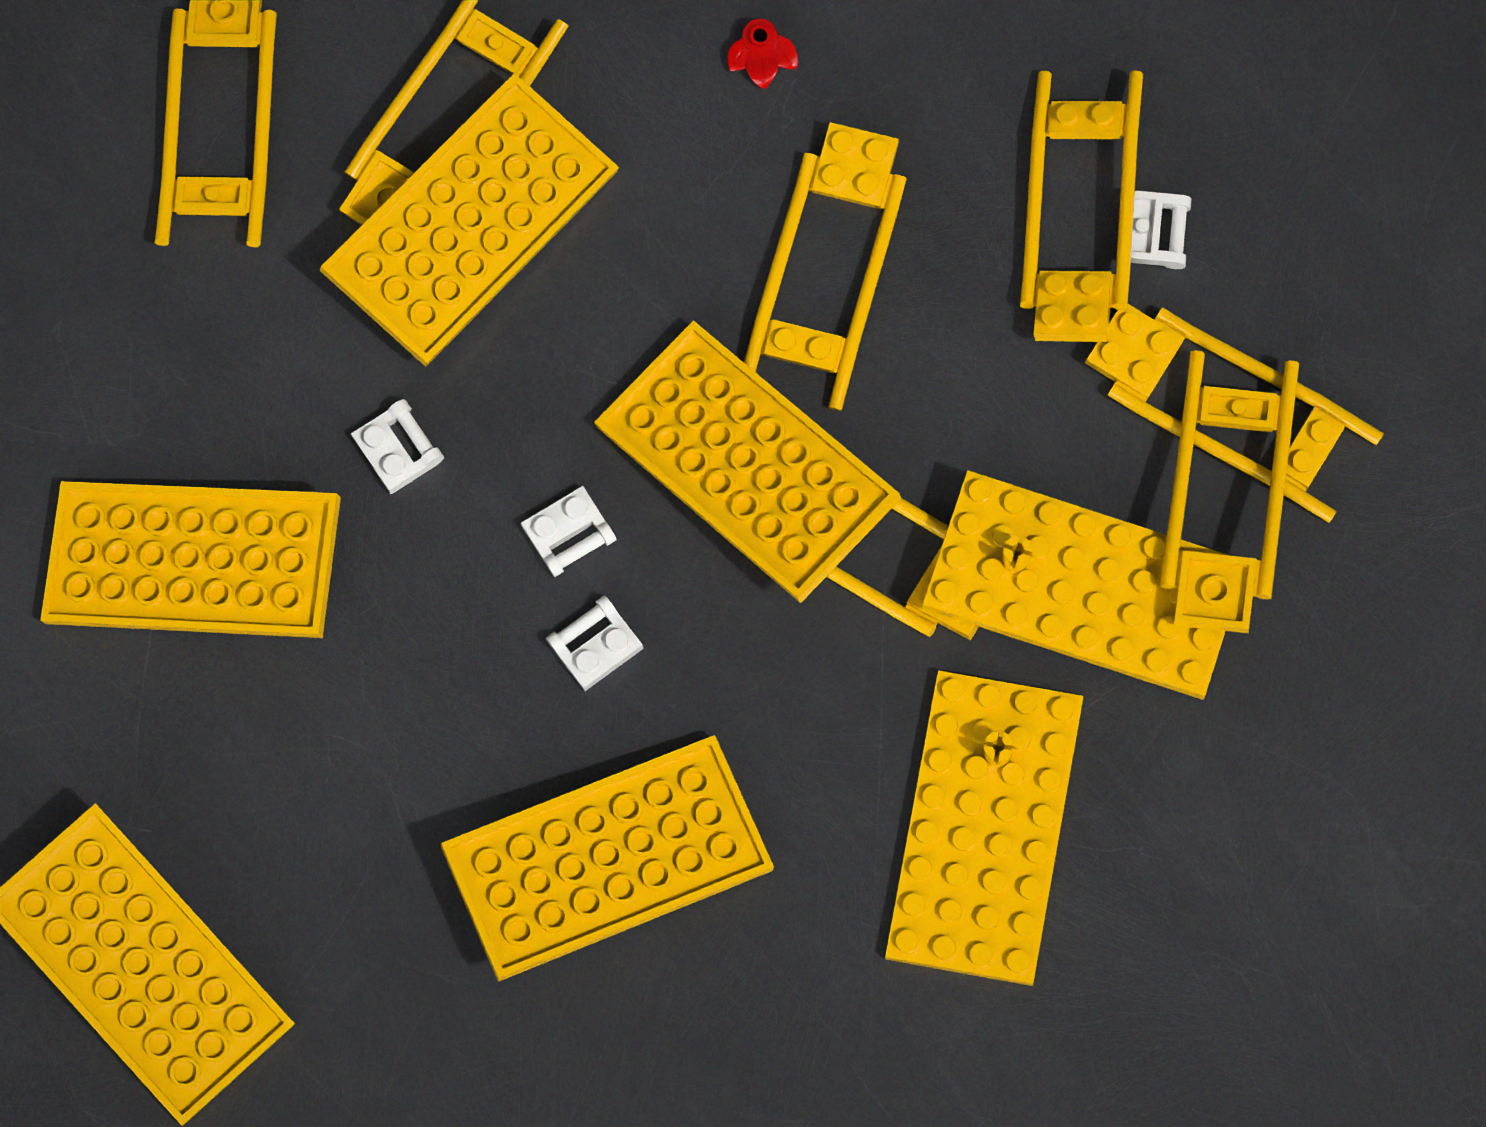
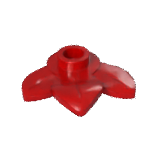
[728,18,798,89]

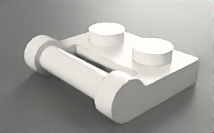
[1131,191,1192,269]
[351,399,444,494]
[521,486,617,578]
[546,595,644,691]

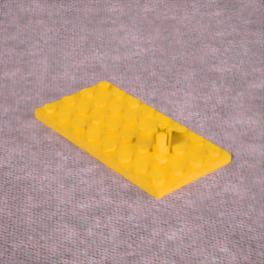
[320,73,619,367]
[594,320,901,603]
[922,470,1230,700]
[40,481,341,638]
[885,671,1083,986]
[441,735,774,982]
[0,803,295,1126]

